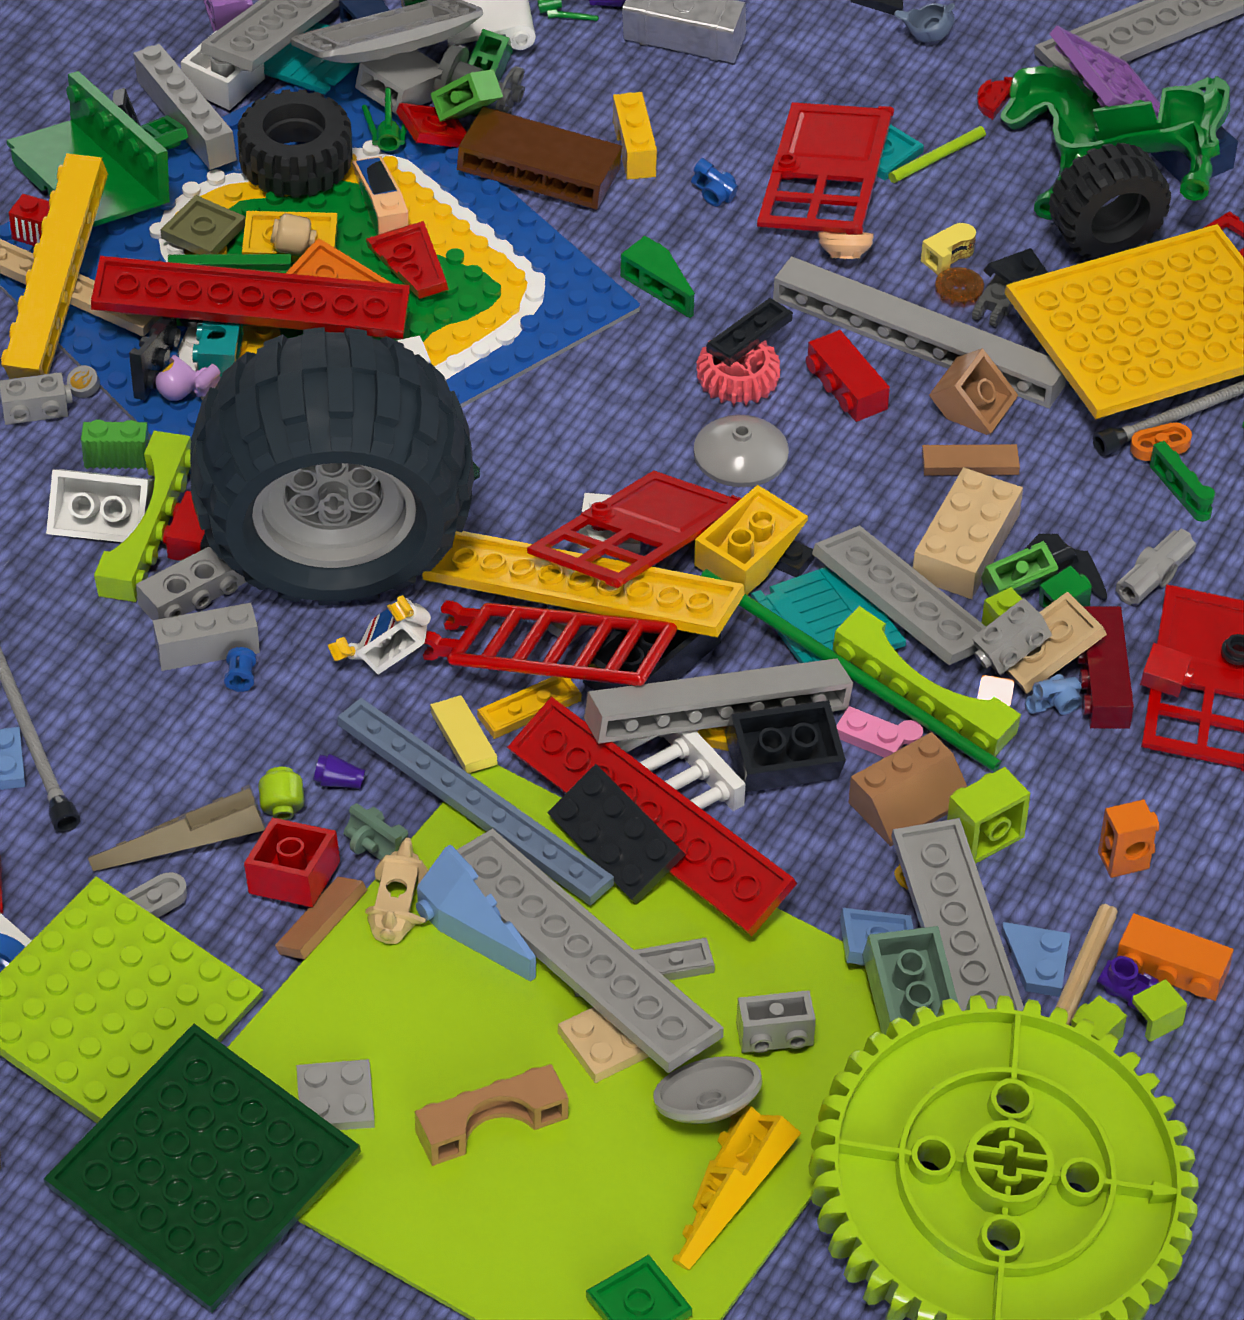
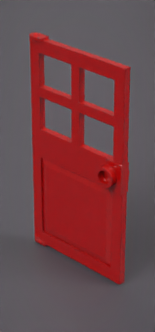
[757,102,895,235]
[527,470,742,588]
[1141,584,1244,771]

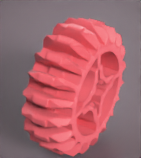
[696,340,781,406]

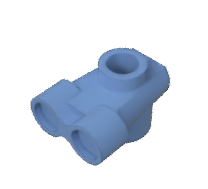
[1025,674,1083,715]

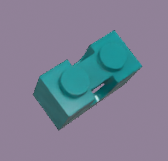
[192,320,244,377]

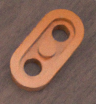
[1130,423,1192,461]

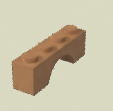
[415,1064,568,1166]

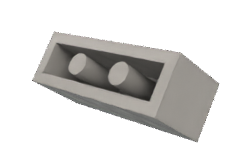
[153,603,260,671]

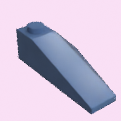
[416,845,536,981]

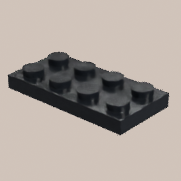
[547,764,686,904]

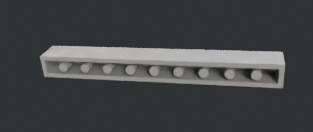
[773,256,1066,409]

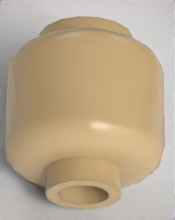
[270,213,316,257]

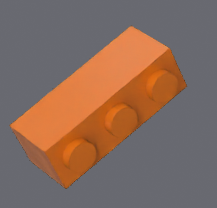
[1117,913,1234,1001]

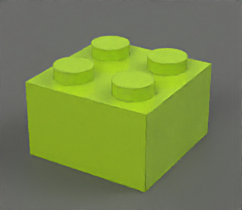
[947,767,1031,864]

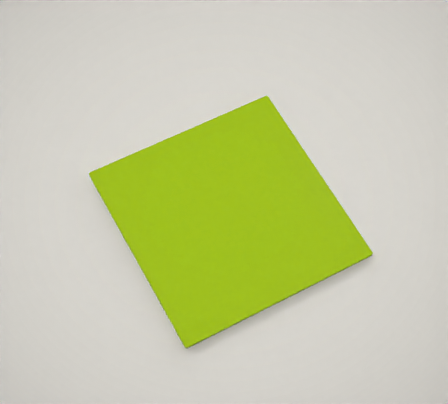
[227,765,882,1320]

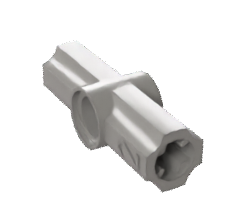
[1115,528,1196,605]

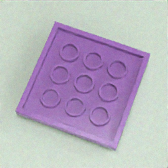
[1050,25,1160,119]

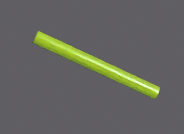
[888,126,986,183]

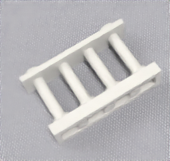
[613,730,746,811]

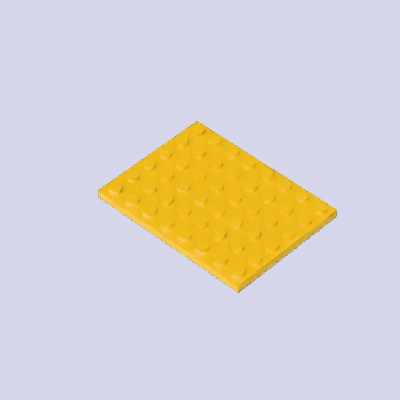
[1004,224,1244,419]

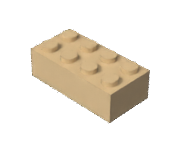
[913,467,1023,599]

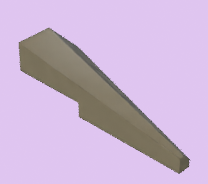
[88,784,265,871]

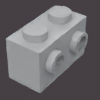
[736,990,816,1053]

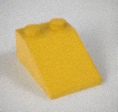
[694,485,808,595]

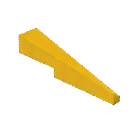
[672,1106,801,1270]

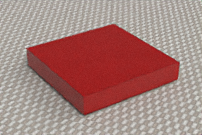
[396,103,467,148]

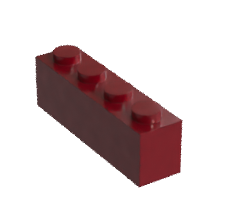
[1076,606,1134,729]

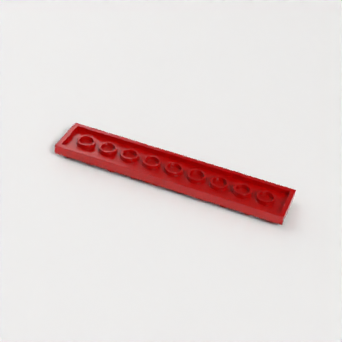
[91,256,410,339]
[507,696,797,937]

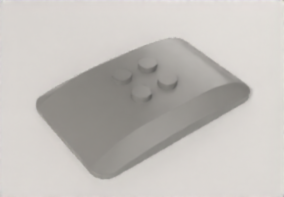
[291,0,483,63]

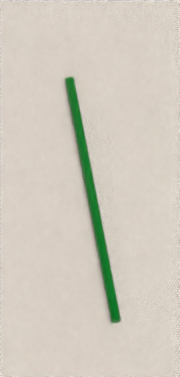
[700,569,1001,772]

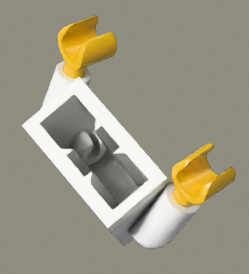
[327,595,431,674]

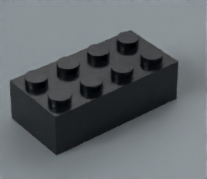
[583,629,721,691]

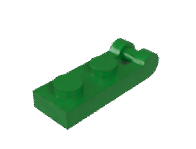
[1150,441,1215,522]

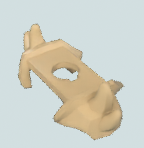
[365,837,429,944]

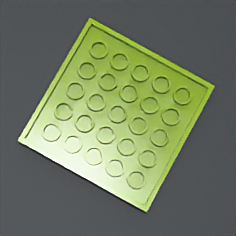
[0,876,263,1123]

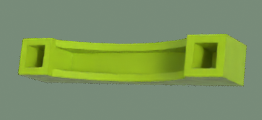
[94,431,191,602]
[832,606,1021,757]

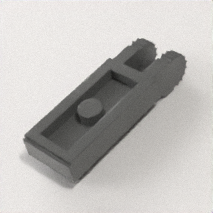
[972,274,1013,327]

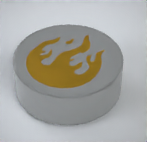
[67,365,100,398]

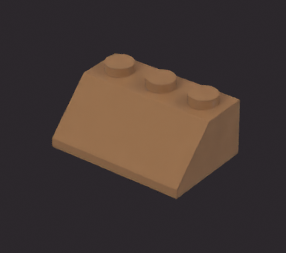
[848,732,967,847]

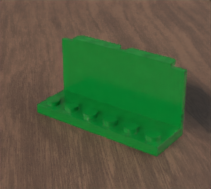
[7,71,170,227]

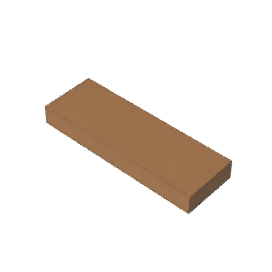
[921,444,1020,476]
[275,876,367,959]

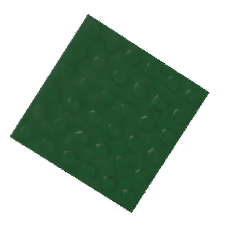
[44,1023,361,1313]

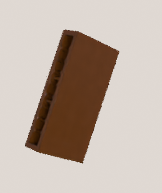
[457,107,622,210]

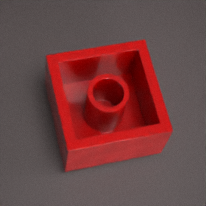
[244,817,340,907]

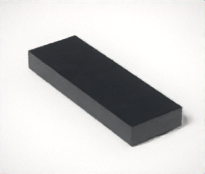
[706,298,793,366]

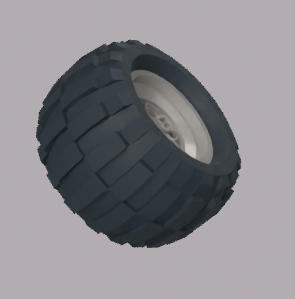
[190,327,474,605]

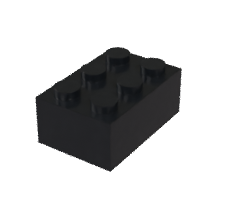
[725,700,846,792]

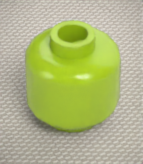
[258,767,305,820]

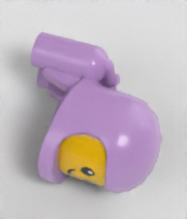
[155,355,221,401]

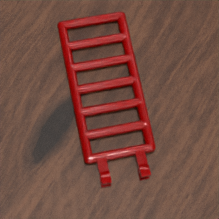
[423,600,677,686]

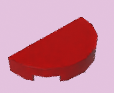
[977,77,1012,120]

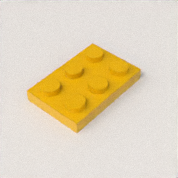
[242,211,338,262]

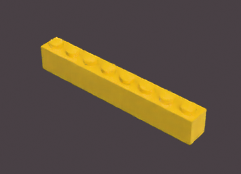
[1,153,108,379]

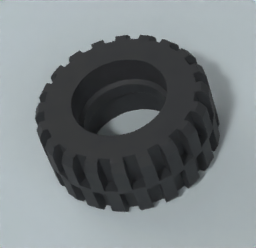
[237,89,353,198]
[1049,143,1171,259]

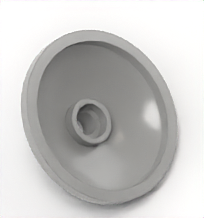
[694,415,789,487]
[653,1056,762,1124]

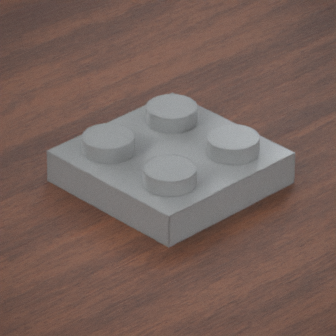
[296,1059,375,1130]

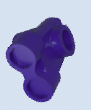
[1097,956,1159,1012]

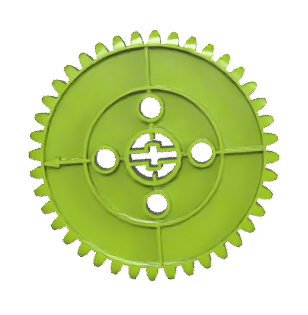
[809,995,1199,1320]

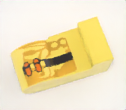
[921,223,976,277]

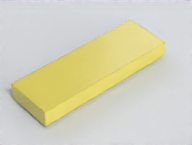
[430,695,498,773]

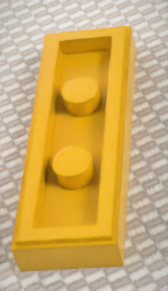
[477,677,581,739]

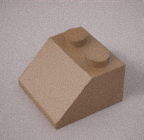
[929,348,1018,435]

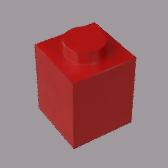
[1140,643,1195,697]

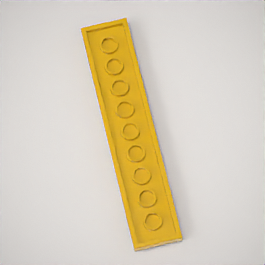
[422,531,745,638]

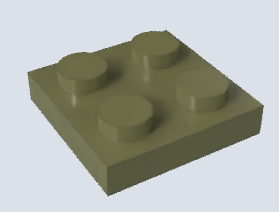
[160,195,246,254]

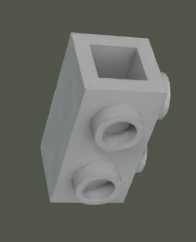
[0,372,73,425]
[972,598,1052,675]

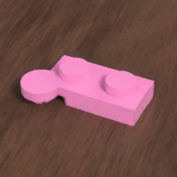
[836,706,923,758]

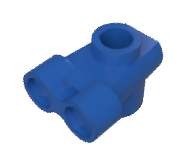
[691,158,738,207]

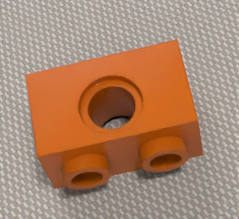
[1098,799,1159,878]

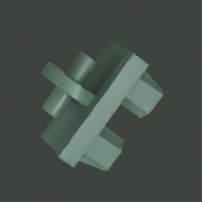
[343,803,408,860]

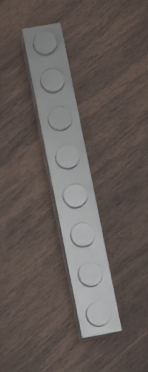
[584,658,853,744]

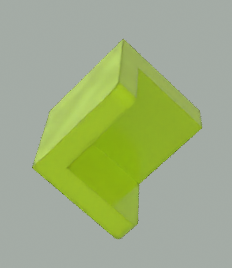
[1132,979,1187,1042]

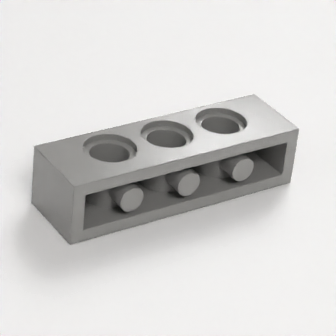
[136,547,246,621]

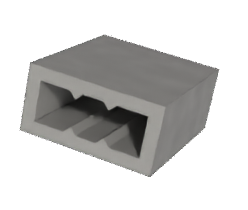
[355,50,443,114]

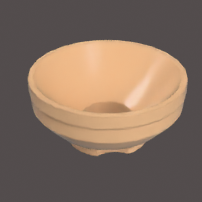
[818,232,874,259]

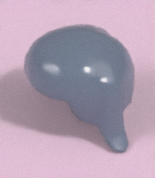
[894,3,955,43]

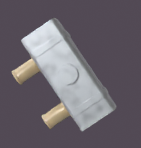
[622,0,746,63]

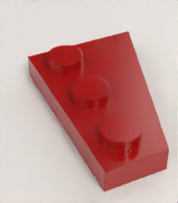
[366,221,449,299]

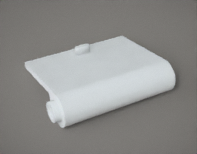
[447,0,536,50]

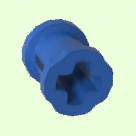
[224,647,256,692]

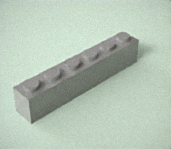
[133,44,237,170]

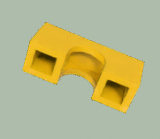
[613,92,657,180]

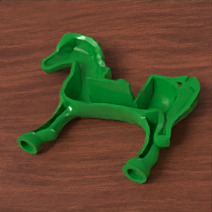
[1001,65,1230,220]

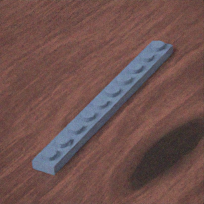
[337,698,614,905]

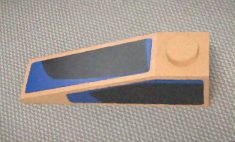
[352,156,408,235]

